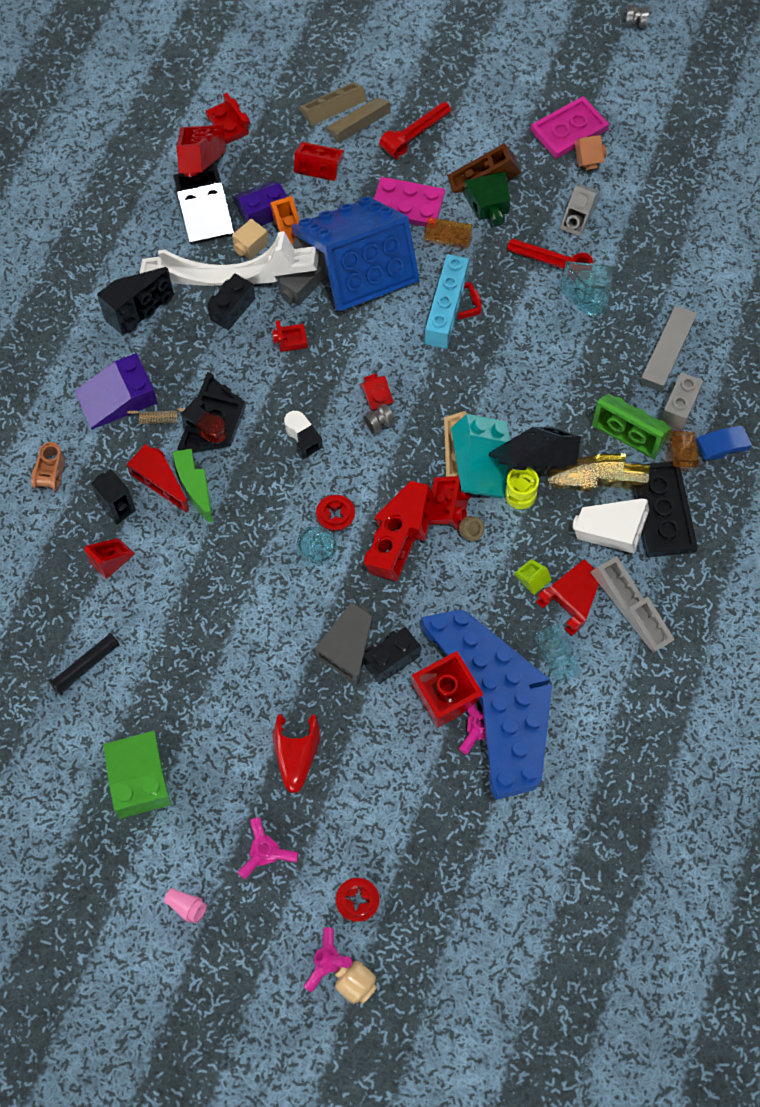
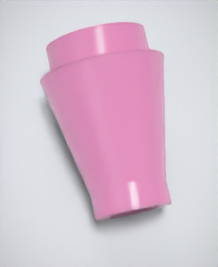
[164,888,207,924]

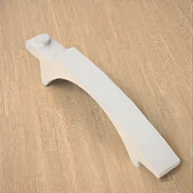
[139,232,319,286]

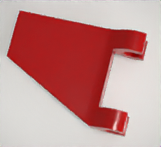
[536,559,599,636]

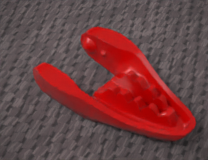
[272,714,321,793]

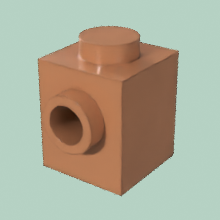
[574,135,606,171]

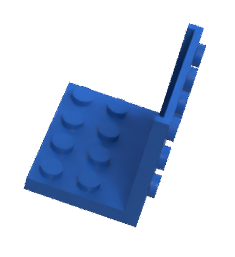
[291,197,420,311]

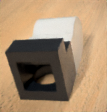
[284,411,323,459]

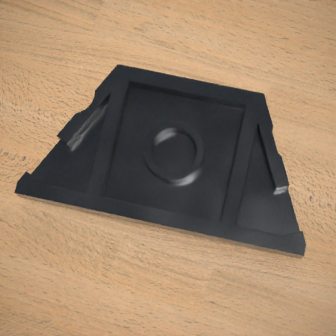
[177,372,246,452]

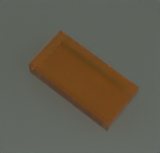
[424,217,473,247]
[669,430,699,468]

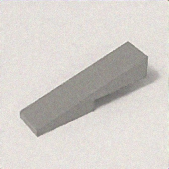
[640,305,697,392]
[590,556,675,653]

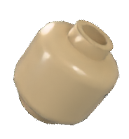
[335,961,377,1004]

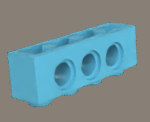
[425,254,469,349]

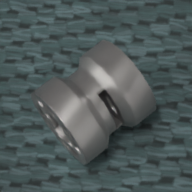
[625,4,649,29]
[363,403,396,435]

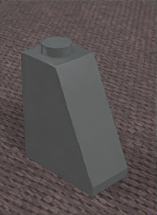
[280,236,329,306]
[315,602,372,685]

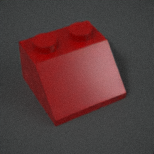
[412,651,484,728]

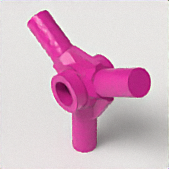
[459,704,486,755]
[237,817,299,880]
[304,927,352,992]

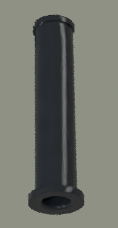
[48,633,120,696]

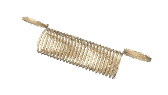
[127,408,186,425]

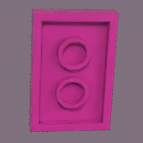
[530,96,609,159]
[374,177,445,229]

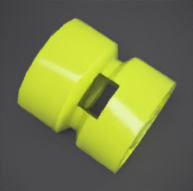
[505,467,539,509]

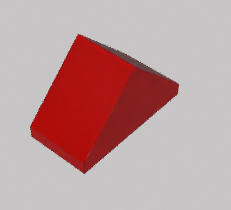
[84,538,135,579]

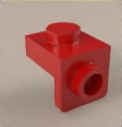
[272,320,308,352]
[359,373,394,410]

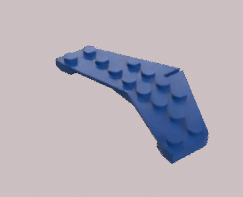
[420,610,552,800]

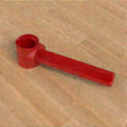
[379,102,451,160]
[507,239,593,283]

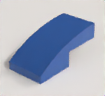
[695,426,752,460]

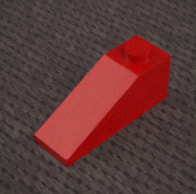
[127,444,189,513]

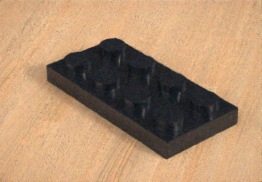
[630,461,698,557]

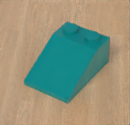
[451,414,510,498]

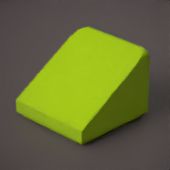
[513,559,552,595]

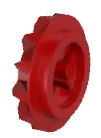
[316,495,355,532]
[336,878,380,923]

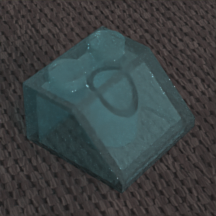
[561,261,613,316]

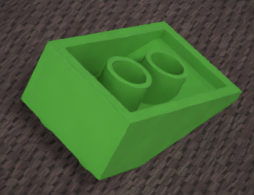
[103,731,172,819]

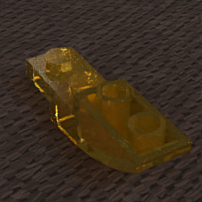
[548,454,650,490]

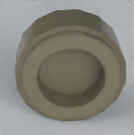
[459,516,484,541]

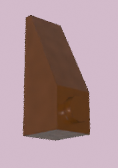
[447,143,522,194]

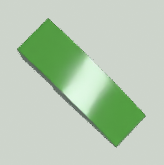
[172,449,213,522]

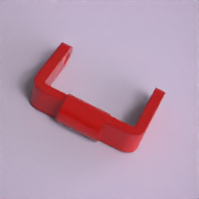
[457,282,482,320]

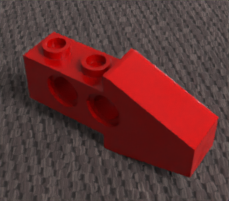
[364,481,434,582]

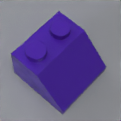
[232,181,287,226]

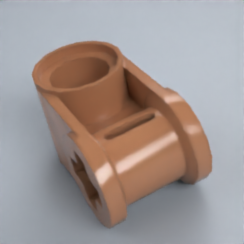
[31,442,65,491]

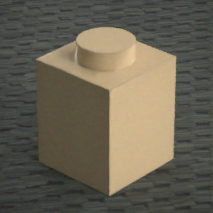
[232,219,269,260]

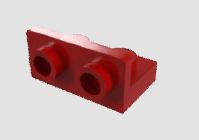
[205,92,250,145]
[294,142,344,181]
[429,476,471,530]

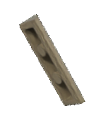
[299,82,367,126]
[326,97,391,143]

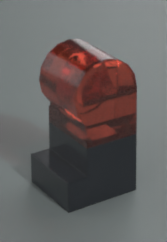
[181,397,226,443]

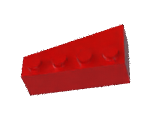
[176,125,226,176]

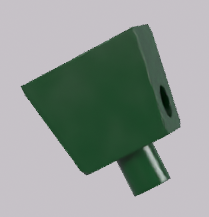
[464,171,510,226]

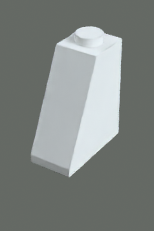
[573,498,649,554]

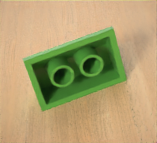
[592,394,672,460]

